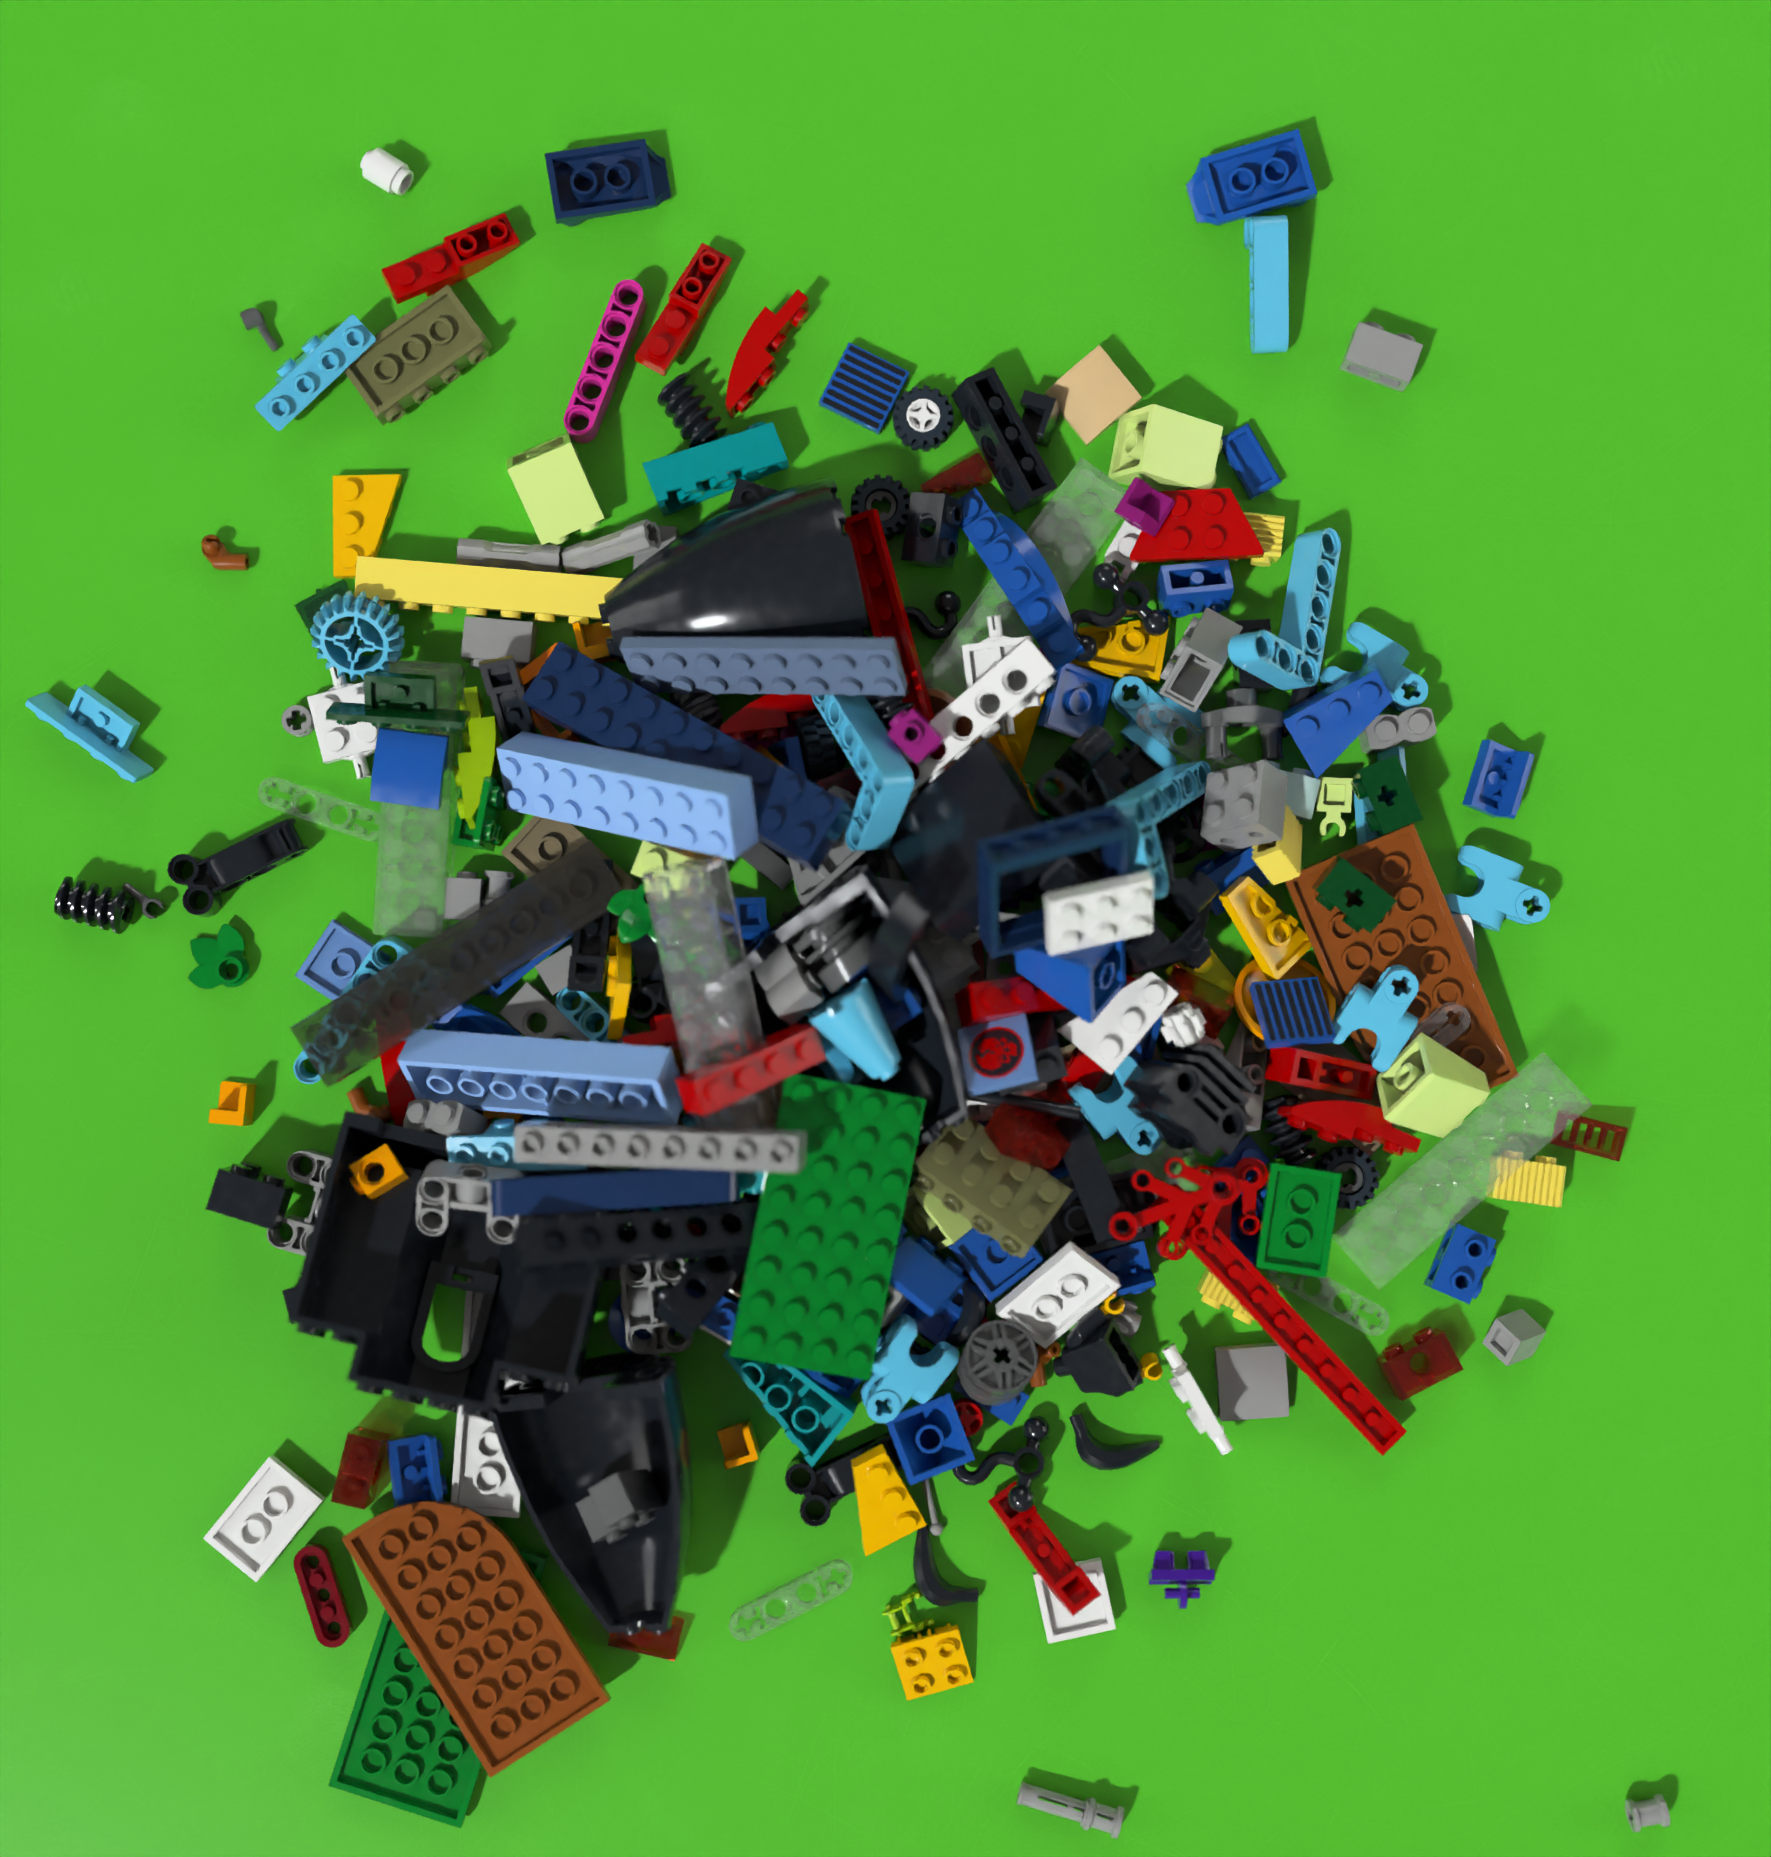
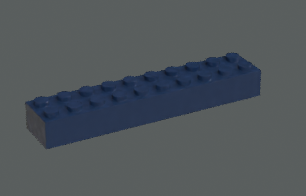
[522,641,854,873]

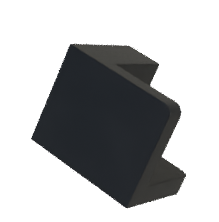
[1020,390,1061,448]

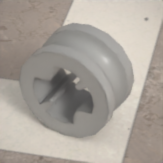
[281,705,315,737]

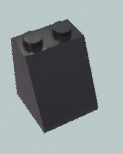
[999,1011,1069,1096]

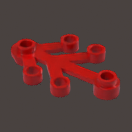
[1108,1157,1239,1258]
[1159,1157,1268,1260]

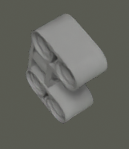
[266,1149,333,1256]
[416,1160,524,1244]
[620,1259,693,1355]

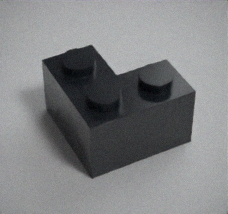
[206,1161,294,1230]

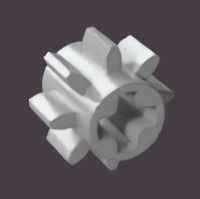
[1106,1297,1142,1339]

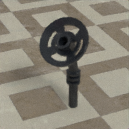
[1155,800,1207,887]

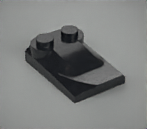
[1043,1168,1160,1258]

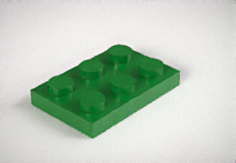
[1254,1162,1341,1278]

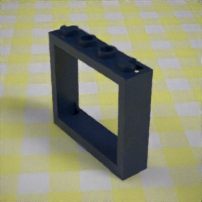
[977,804,1130,958]

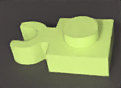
[1316,777,1353,837]

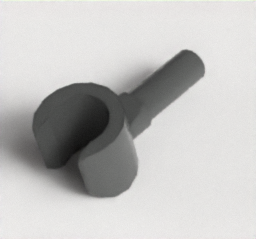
[240,308,280,352]
[122,882,165,919]

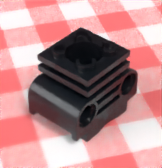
[1123,1040,1257,1157]

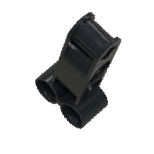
[168,818,309,917]
[627,893,696,1024]
[785,1432,903,1527]

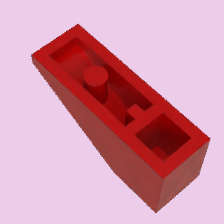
[1265,1047,1377,1100]

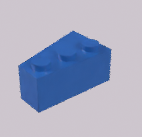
[1283,662,1393,779]

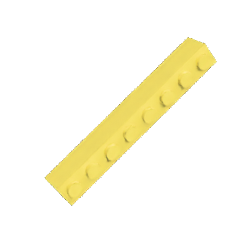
[354,556,623,627]

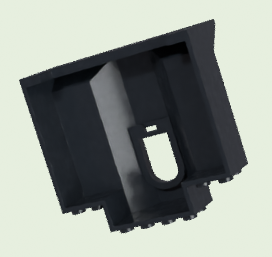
[288,1110,622,1419]

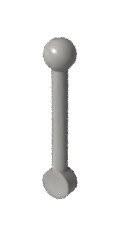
[922,1479,943,1536]

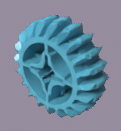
[310,590,405,682]

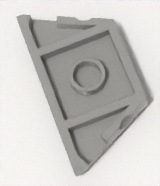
[788,785,867,906]

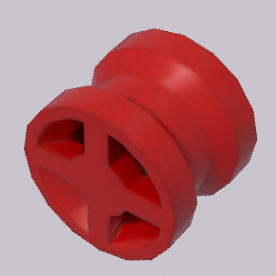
[953,1398,983,1436]

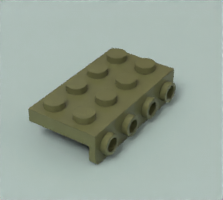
[344,285,493,425]
[911,1116,1072,1258]

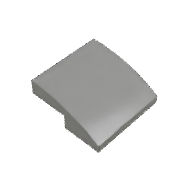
[1214,1342,1289,1422]

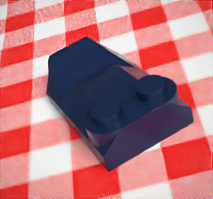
[544,139,671,226]

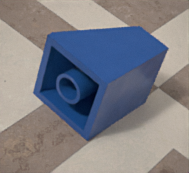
[1013,939,1126,1024]

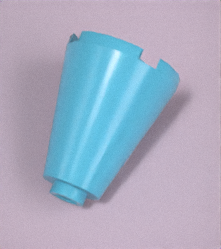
[809,978,902,1080]

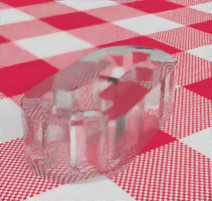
[1409,1002,1470,1047]

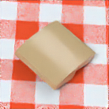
[1045,345,1142,446]

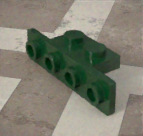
[326,671,471,732]

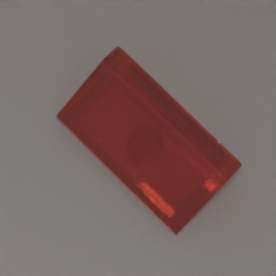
[608,1616,684,1661]

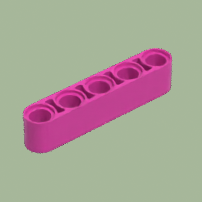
[563,279,647,444]

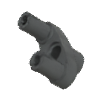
[1201,688,1285,760]

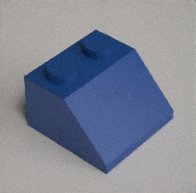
[889,1235,969,1317]

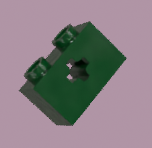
[1351,754,1423,836]
[1311,855,1397,934]

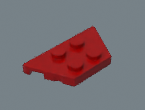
[1130,488,1264,563]

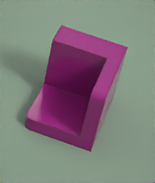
[1114,477,1175,537]

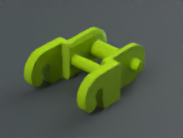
[882,1590,934,1637]

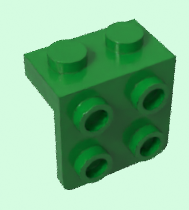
[451,776,507,852]

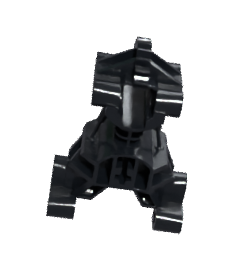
[1009,724,1219,976]

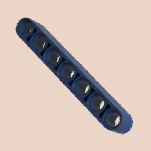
[490,1168,741,1217]

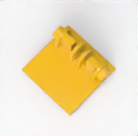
[890,1623,974,1701]

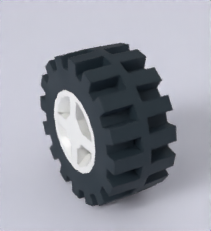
[893,385,954,452]

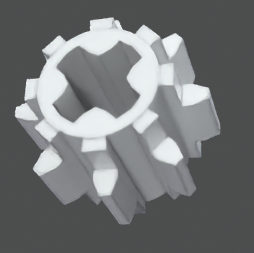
[1160,1002,1206,1048]

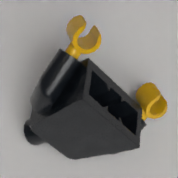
[1053,1290,1163,1397]

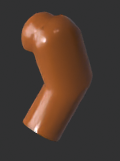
[201,535,249,571]
[346,1086,393,1123]
[1030,1340,1061,1387]

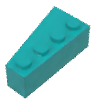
[642,422,789,517]
[723,1345,858,1467]

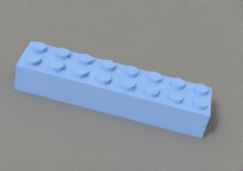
[497,731,758,860]
[397,1029,684,1126]

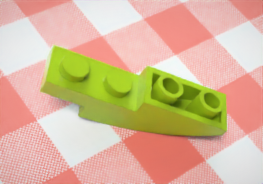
[453,686,501,830]

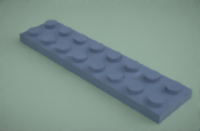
[619,637,908,696]

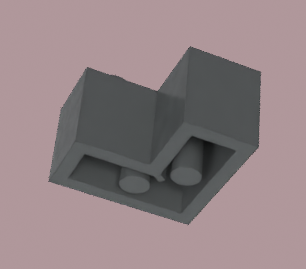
[576,1469,665,1544]

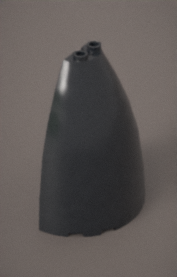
[598,476,869,665]
[703,865,970,1146]
[489,1351,693,1635]

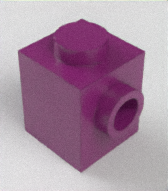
[887,709,946,765]

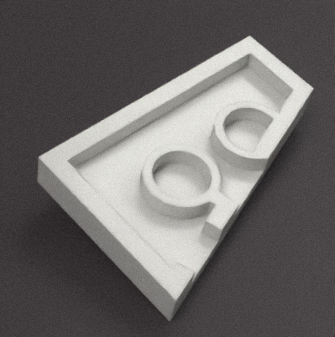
[1057,972,1178,1075]

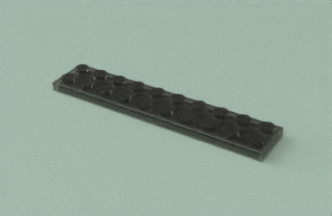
[290,840,622,1088]

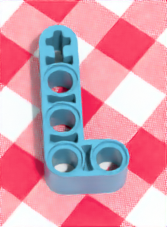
[1244,215,1289,354]

